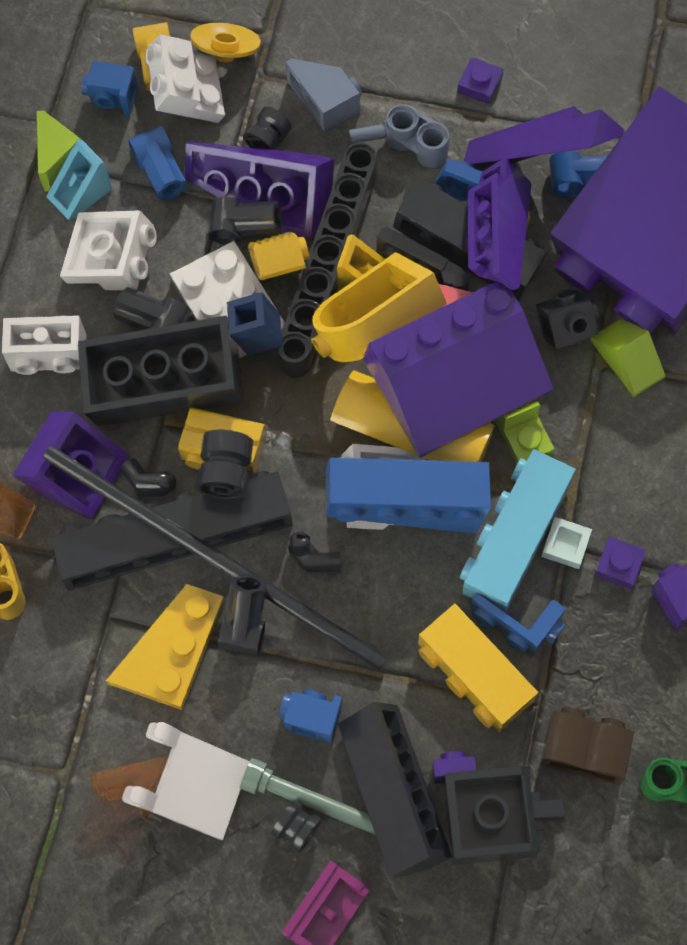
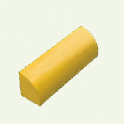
[330,370,495,462]

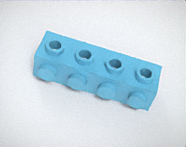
[460,449,576,613]

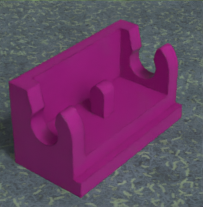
[282,860,369,945]

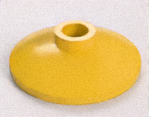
[190,23,261,62]

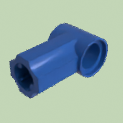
[128,126,187,200]
[549,150,607,198]

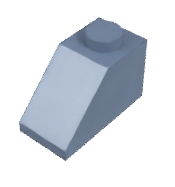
[286,59,362,132]

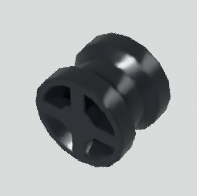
[271,800,322,853]

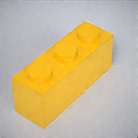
[418,604,538,733]

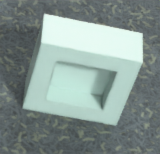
[541,517,592,569]

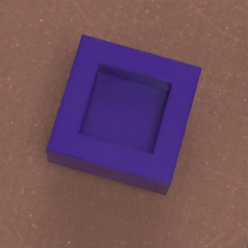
[457,57,504,104]
[594,536,646,589]
[432,751,476,784]

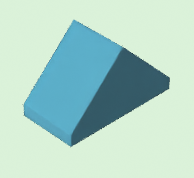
[46,140,112,220]

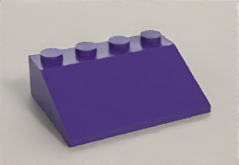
[363,281,553,458]

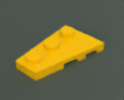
[106,584,225,710]

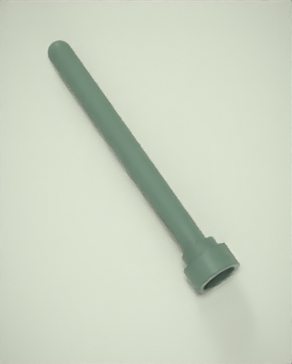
[240,758,375,834]

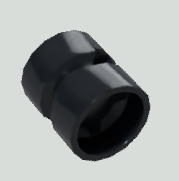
[196,429,254,500]

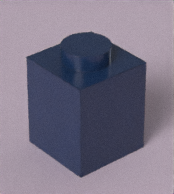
[227,292,283,356]

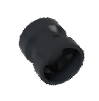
[243,106,292,150]

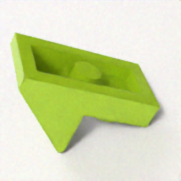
[495,400,555,464]

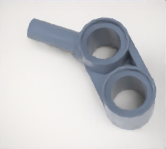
[349,104,449,168]

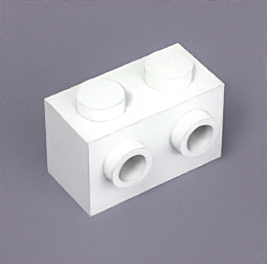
[2,316,87,375]

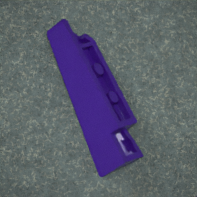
[464,106,624,165]
[468,157,532,290]

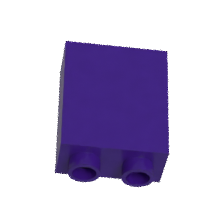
[550,86,687,335]

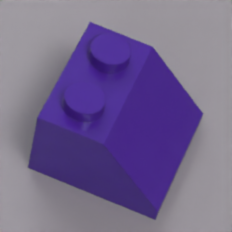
[13,411,129,519]

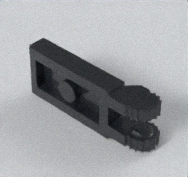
[376,226,470,291]

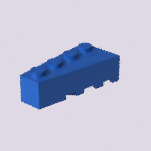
[326,457,491,534]

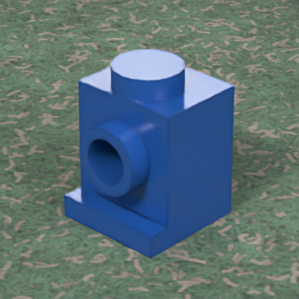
[81,61,139,116]
[279,689,343,744]

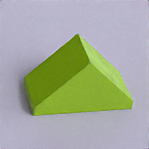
[37,111,81,192]
[590,319,665,397]

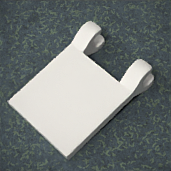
[122,722,250,840]

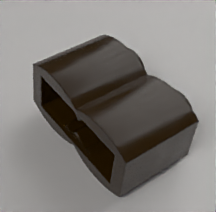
[540,708,634,785]

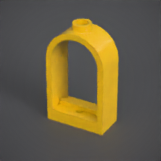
[311,252,447,362]

